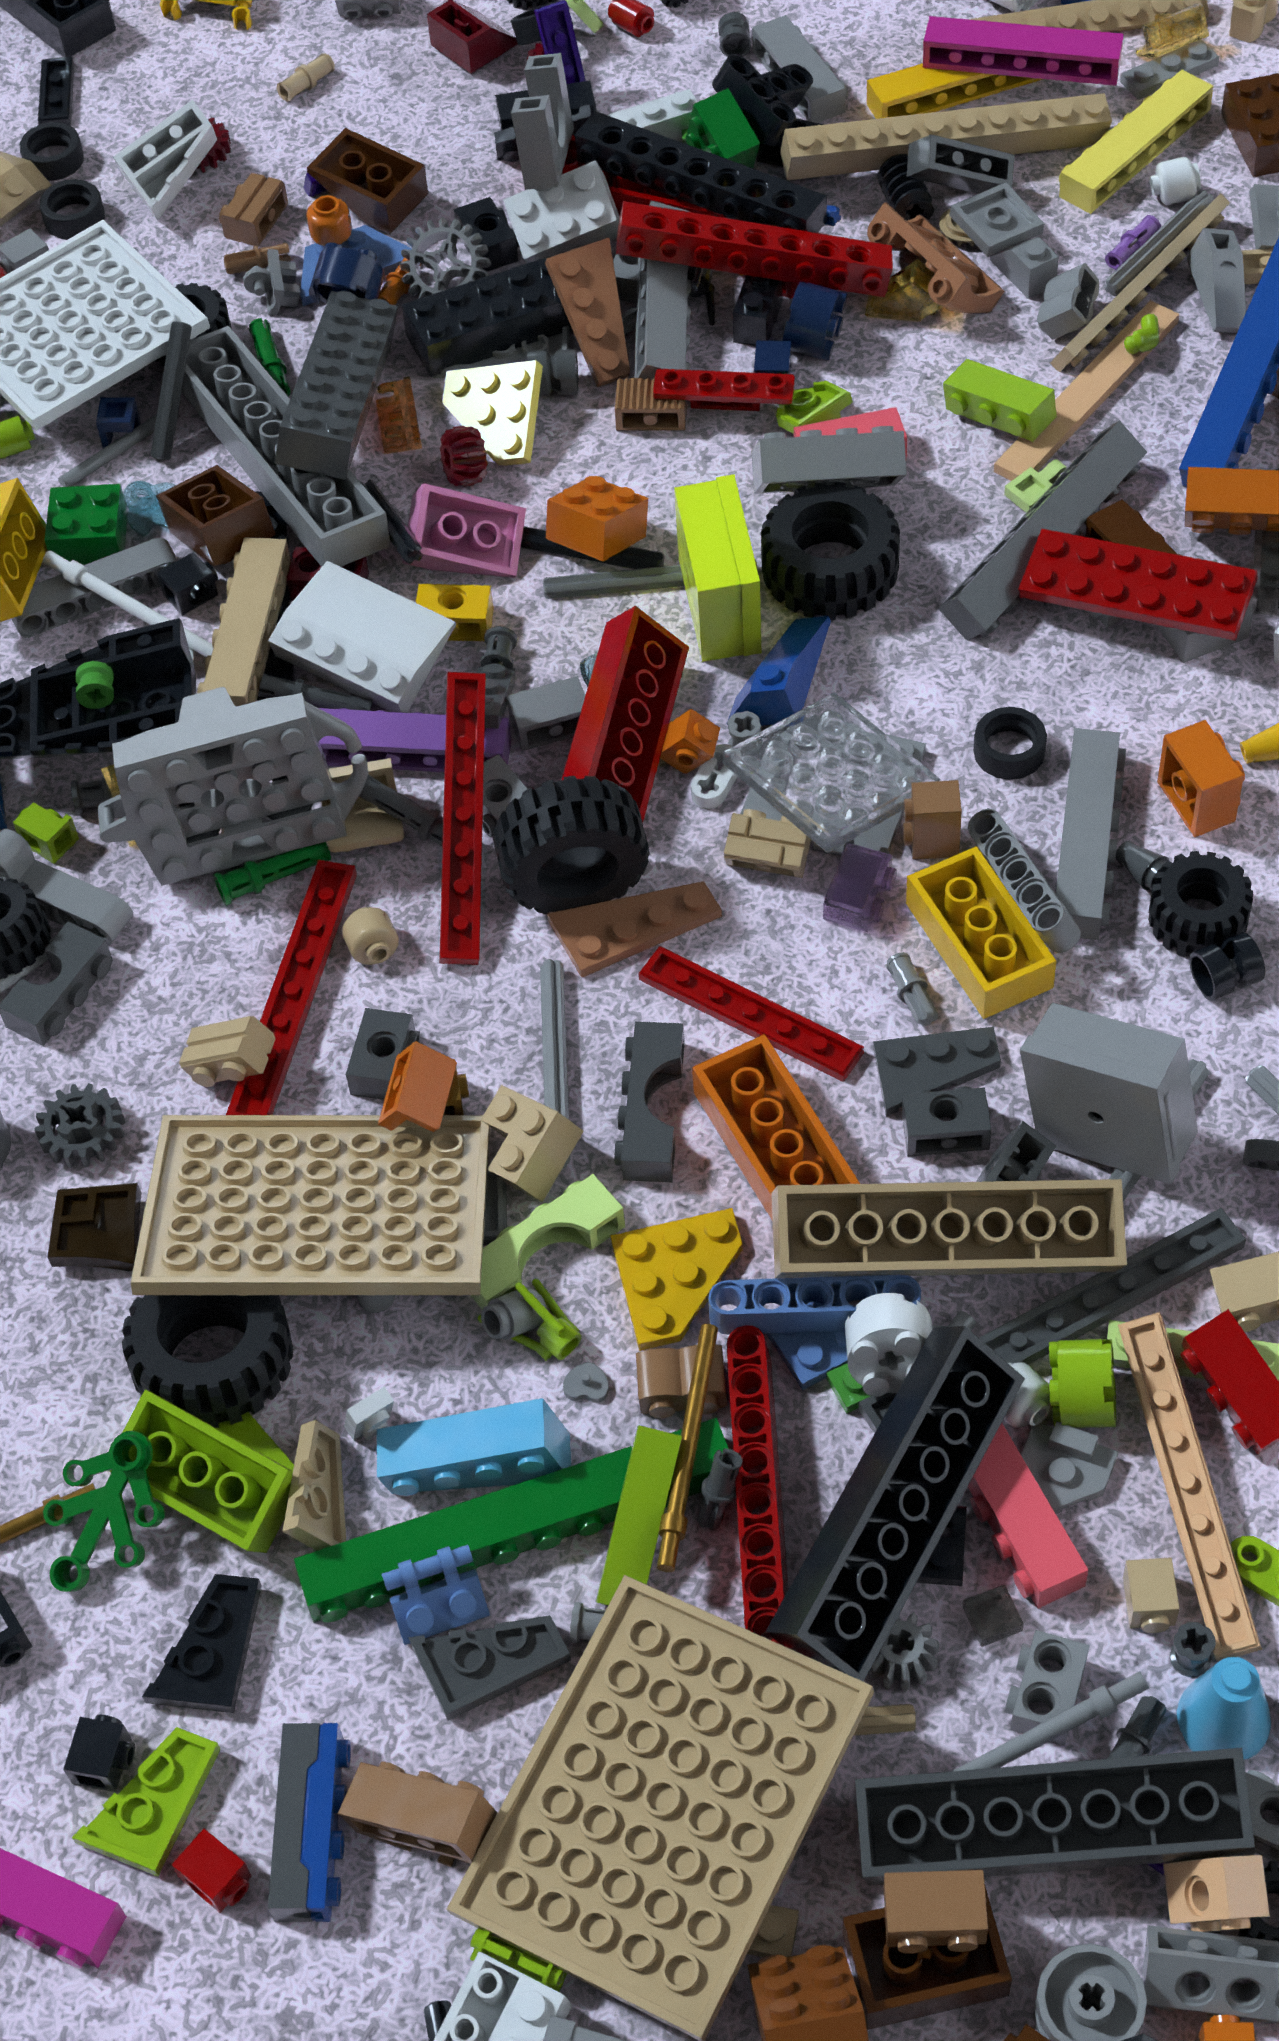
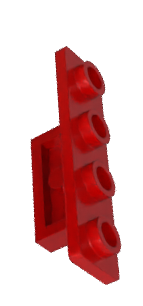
[653,369,795,411]

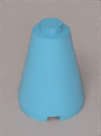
[1176,1657,1271,1760]

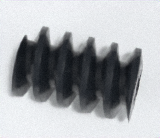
[877,154,935,221]

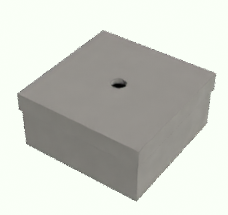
[1020,1002,1198,1184]

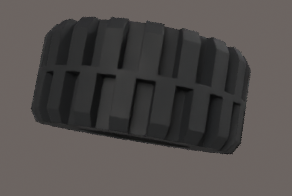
[761,482,900,620]
[493,776,650,914]
[122,1295,293,1428]

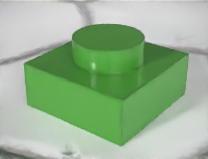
[826,1363,870,1414]

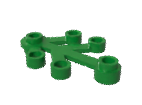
[43,1431,165,1592]

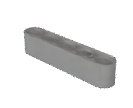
[11,538,178,638]
[968,808,1081,953]

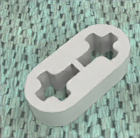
[691,744,741,809]

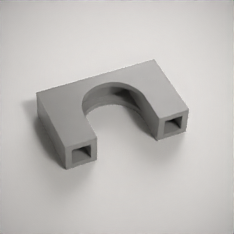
[511,53,574,192]

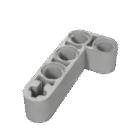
[0,829,133,945]

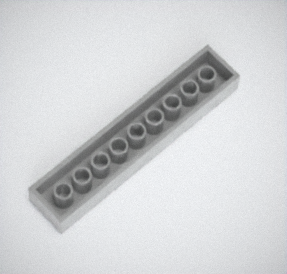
[182,326,390,567]

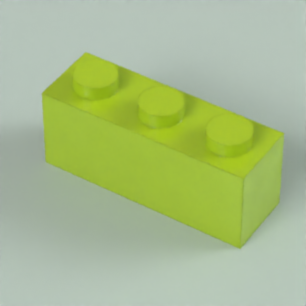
[943,359,1057,442]

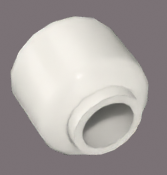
[1150,157,1201,205]
[1003,1362,1050,1428]

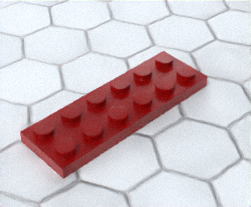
[1018,529,1258,641]

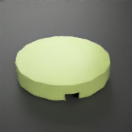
[564,0,603,34]

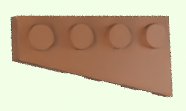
[545,237,630,387]
[547,881,722,978]

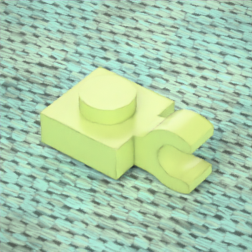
[1005,459,1067,512]

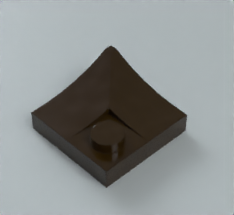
[47,1183,142,1271]

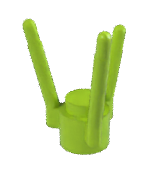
[477,1278,582,1361]

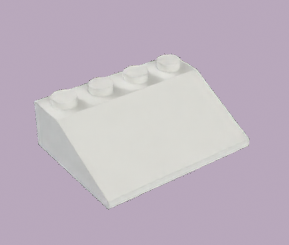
[268,561,456,713]

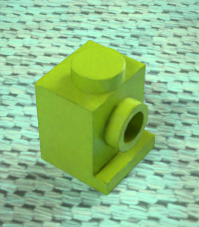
[13,802,79,864]

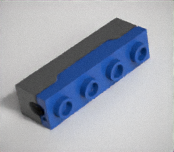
[268,1723,351,1922]

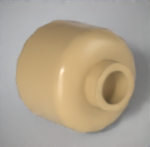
[343,907,399,965]

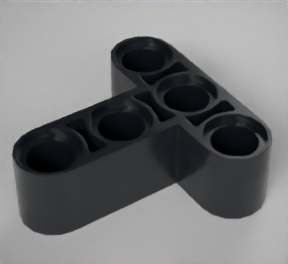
[712,54,813,147]

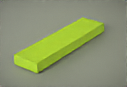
[595,1425,682,1605]

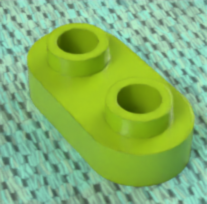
[1231,1536,1279,1606]

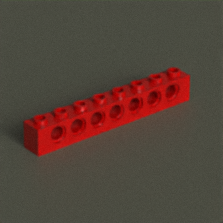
[616,201,893,298]

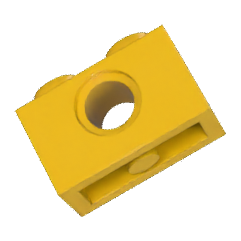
[416,584,494,642]

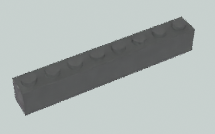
[938,420,1147,641]

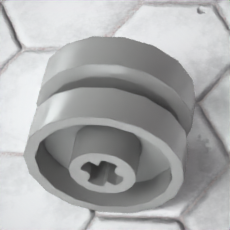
[1033,1943,1147,2041]

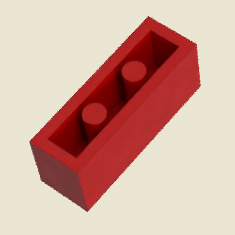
[1180,1309,1279,1455]

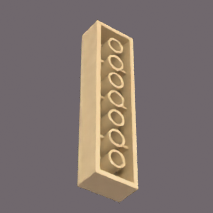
[771,1179,1127,1278]

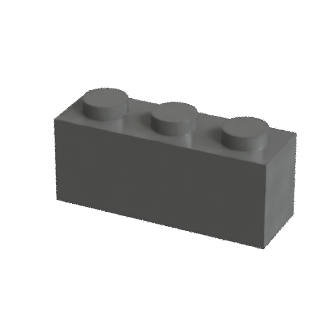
[907,134,1015,194]

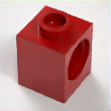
[171,1828,252,1913]

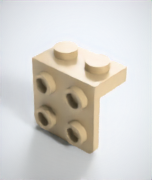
[321,758,405,853]

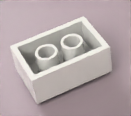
[503,160,620,263]

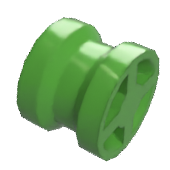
[76,661,114,709]

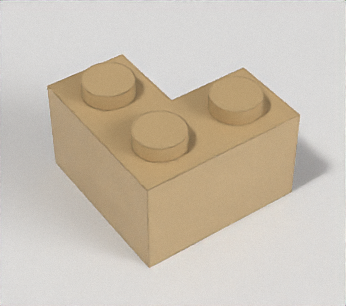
[481,1085,584,1202]

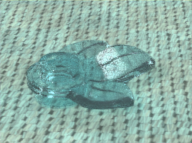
[124,481,176,537]

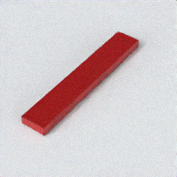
[638,946,864,1082]

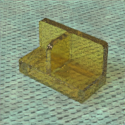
[1135,4,1209,58]

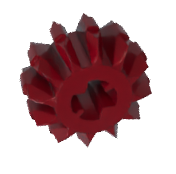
[439,425,488,487]

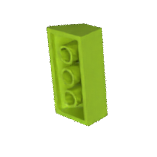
[109,1390,292,1553]

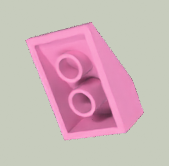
[402,483,526,578]

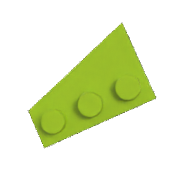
[72,1727,221,1877]

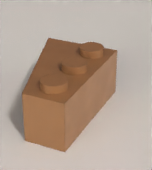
[338,1762,498,1867]

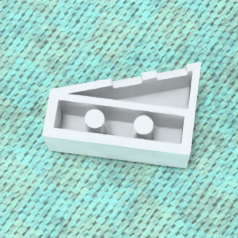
[113,100,217,221]

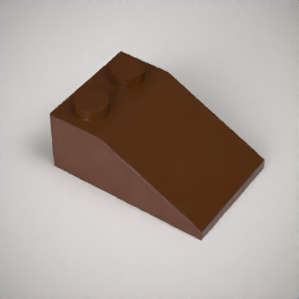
[307,128,428,234]

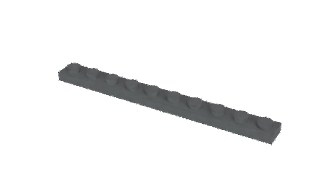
[859,1208,1246,1434]

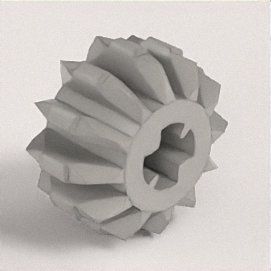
[868,1612,939,1692]

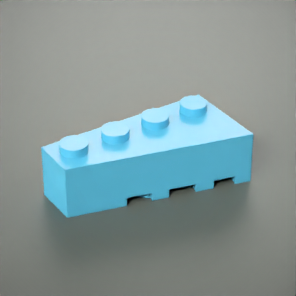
[377,1398,571,1496]

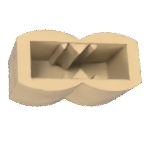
[1229,0,1279,43]

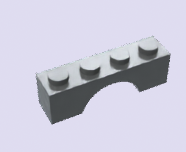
[614,1021,685,1183]

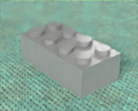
[751,426,907,494]

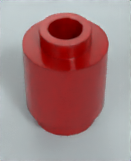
[608,0,654,37]

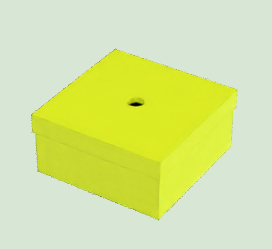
[674,474,762,662]

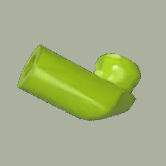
[1124,314,1159,355]

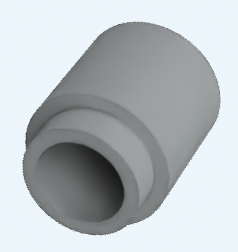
[481,1287,546,1340]

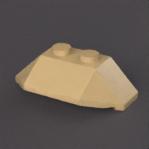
[0,151,52,227]

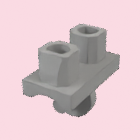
[243,249,300,316]

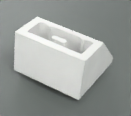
[434,1951,572,2041]

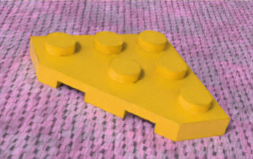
[610,1208,743,1351]

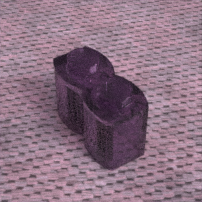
[823,843,897,932]

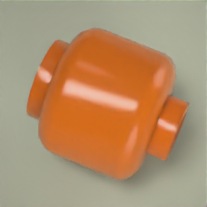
[306,195,352,246]

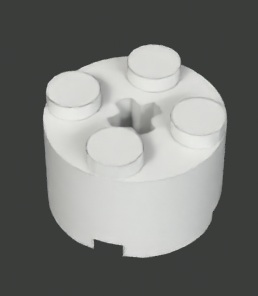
[845,1293,933,1397]

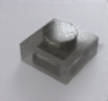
[962,1584,1024,1647]

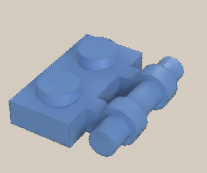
[382,1544,490,1645]

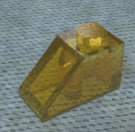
[865,259,942,322]

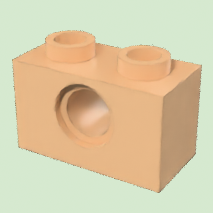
[1163,1855,1270,1932]

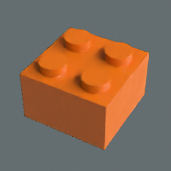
[546,476,648,562]
[1157,720,1245,837]

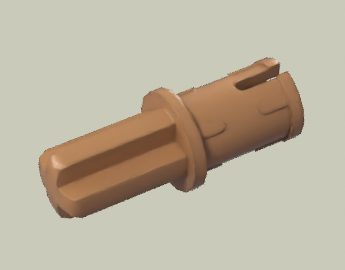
[223,242,291,274]

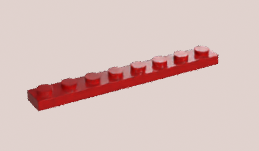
[439,672,486,965]
[226,860,357,1115]

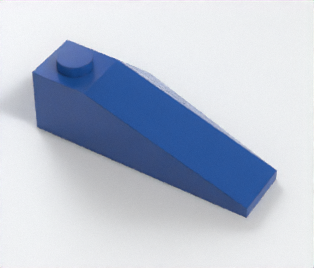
[727,616,831,726]

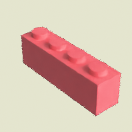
[968,1423,1088,1609]

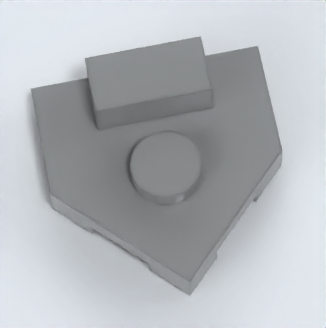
[1021,1421,1118,1514]

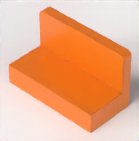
[378,1041,457,1132]

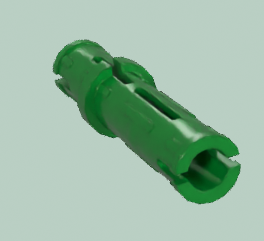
[248,318,291,397]

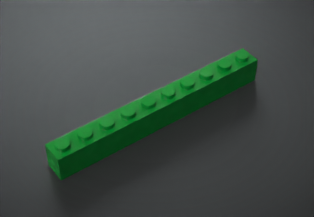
[294,1417,729,1623]

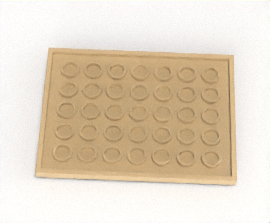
[131,1115,490,1296]
[447,1575,874,2041]

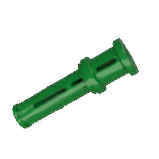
[213,842,331,906]

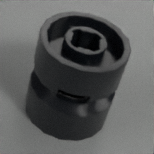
[1189,932,1265,1001]

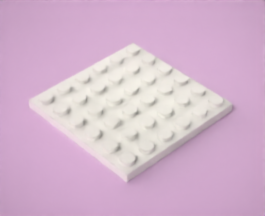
[0,220,210,430]

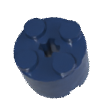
[309,242,385,306]
[782,282,848,361]

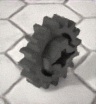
[34,1083,126,1168]

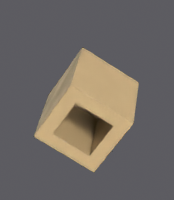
[1123,1557,1179,1633]

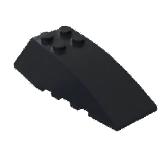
[0,618,196,759]

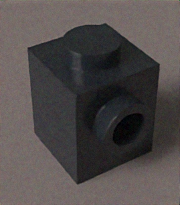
[63,1714,135,1792]

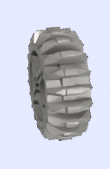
[400,217,491,298]

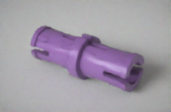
[1105,215,1161,270]

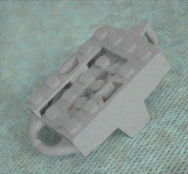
[98,687,368,886]

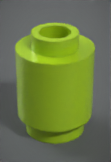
[0,415,36,459]

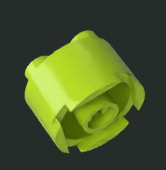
[1049,1339,1117,1428]

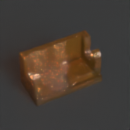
[376,376,422,454]

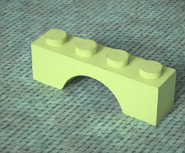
[470,1174,625,1310]

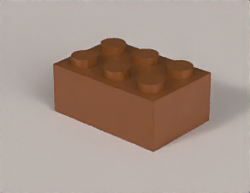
[747,1945,869,2041]

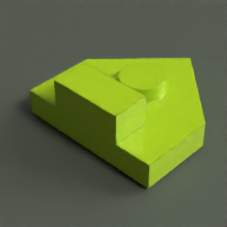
[776,381,853,434]

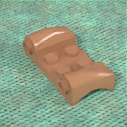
[867,202,1005,313]

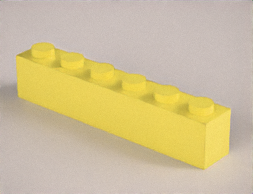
[1059,70,1214,214]

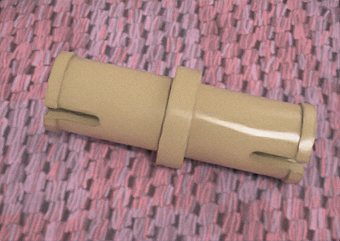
[276,53,335,101]

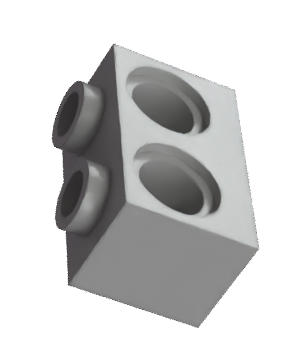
[1004,1630,1090,1746]

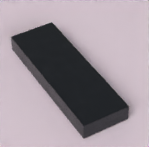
[38,57,75,126]

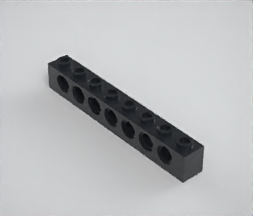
[575,111,827,233]

